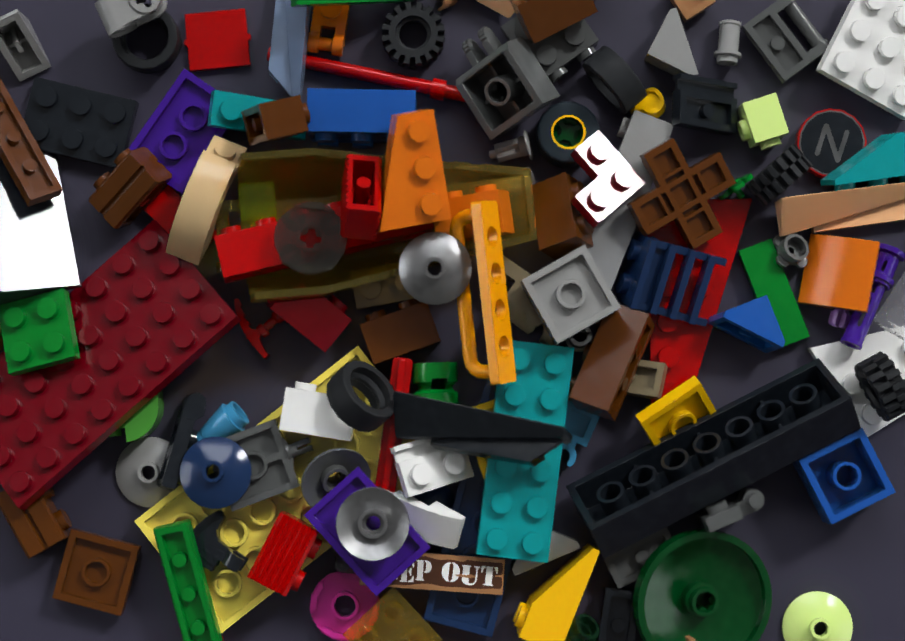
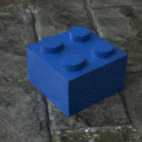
[793,428,896,525]

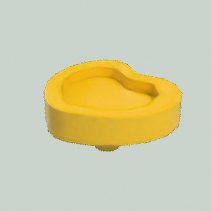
[630,87,666,118]

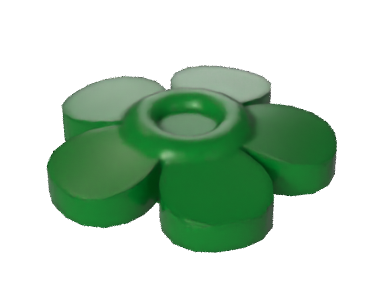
[718,173,754,200]

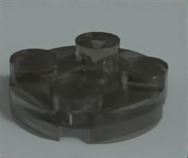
[274,201,347,276]

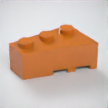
[378,109,452,232]

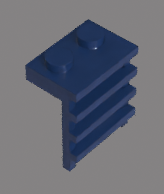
[615,231,727,327]

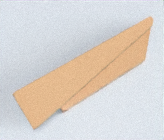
[775,182,905,237]

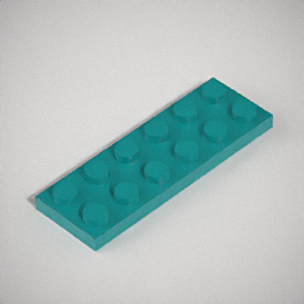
[475,340,574,563]

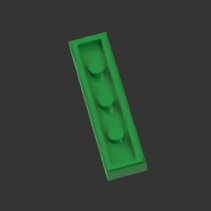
[153,519,223,641]

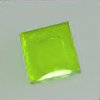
[238,181,277,221]

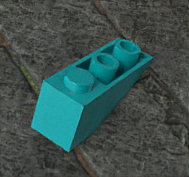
[820,132,905,191]

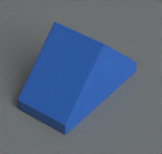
[707,295,786,353]

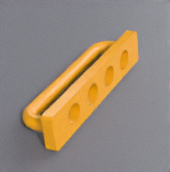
[449,200,516,385]

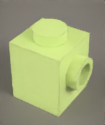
[737,92,789,151]

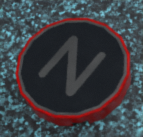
[795,108,867,178]

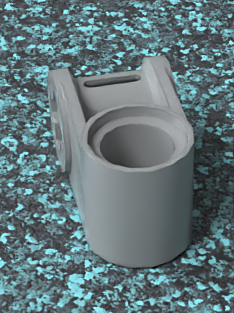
[94,0,168,38]

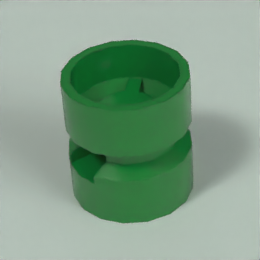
[412,362,459,404]

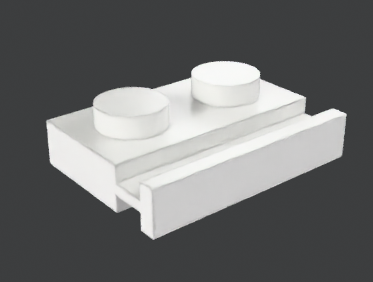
[390,439,474,498]

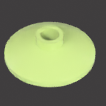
[782,591,853,641]

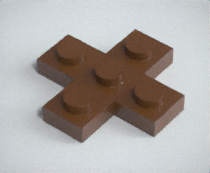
[626,138,736,249]

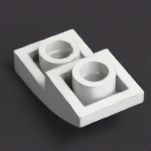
[394,490,466,549]

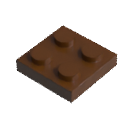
[52,528,142,616]

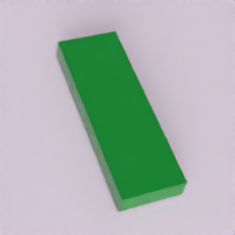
[737,239,810,346]

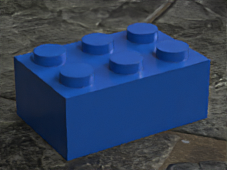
[306,88,417,149]

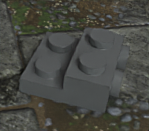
[500,15,599,84]

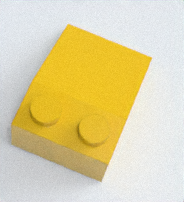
[513,543,600,641]

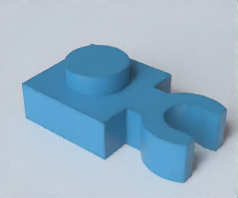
[562,400,600,467]

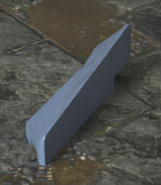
[268,0,312,101]

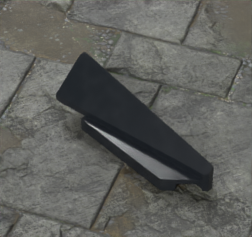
[393,391,573,466]

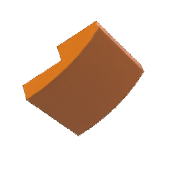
[798,234,880,313]

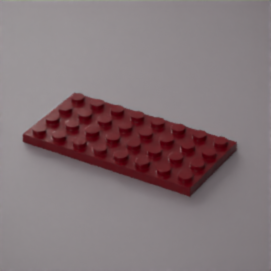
[0,220,241,511]

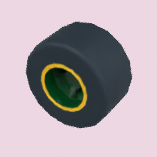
[536,101,600,168]

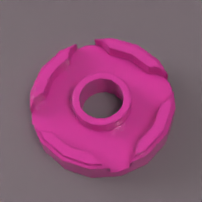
[309,571,381,641]

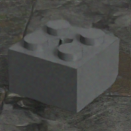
[456,26,560,140]

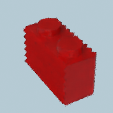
[340,154,382,240]
[247,511,323,597]

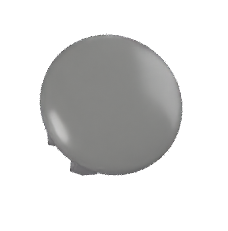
[489,130,533,163]

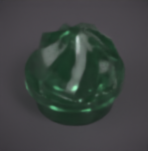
[566,614,600,641]

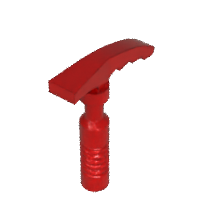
[234,285,311,359]

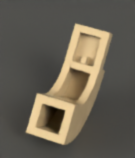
[166,135,247,266]

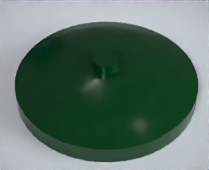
[633,529,772,641]

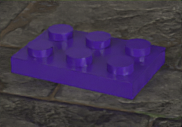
[129,68,229,195]
[304,466,431,596]

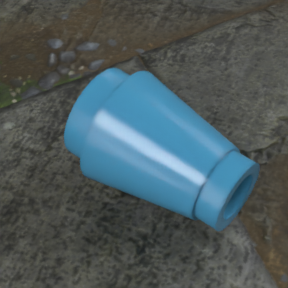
[197,401,249,441]

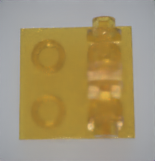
[343,588,443,641]

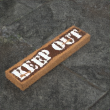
[359,553,505,595]

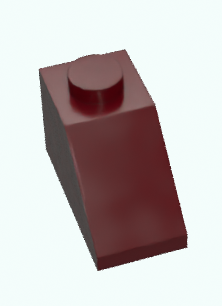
[266,294,352,352]

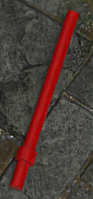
[267,47,466,102]

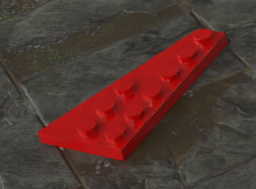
[648,198,753,405]

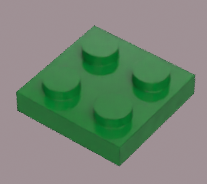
[0,288,80,376]

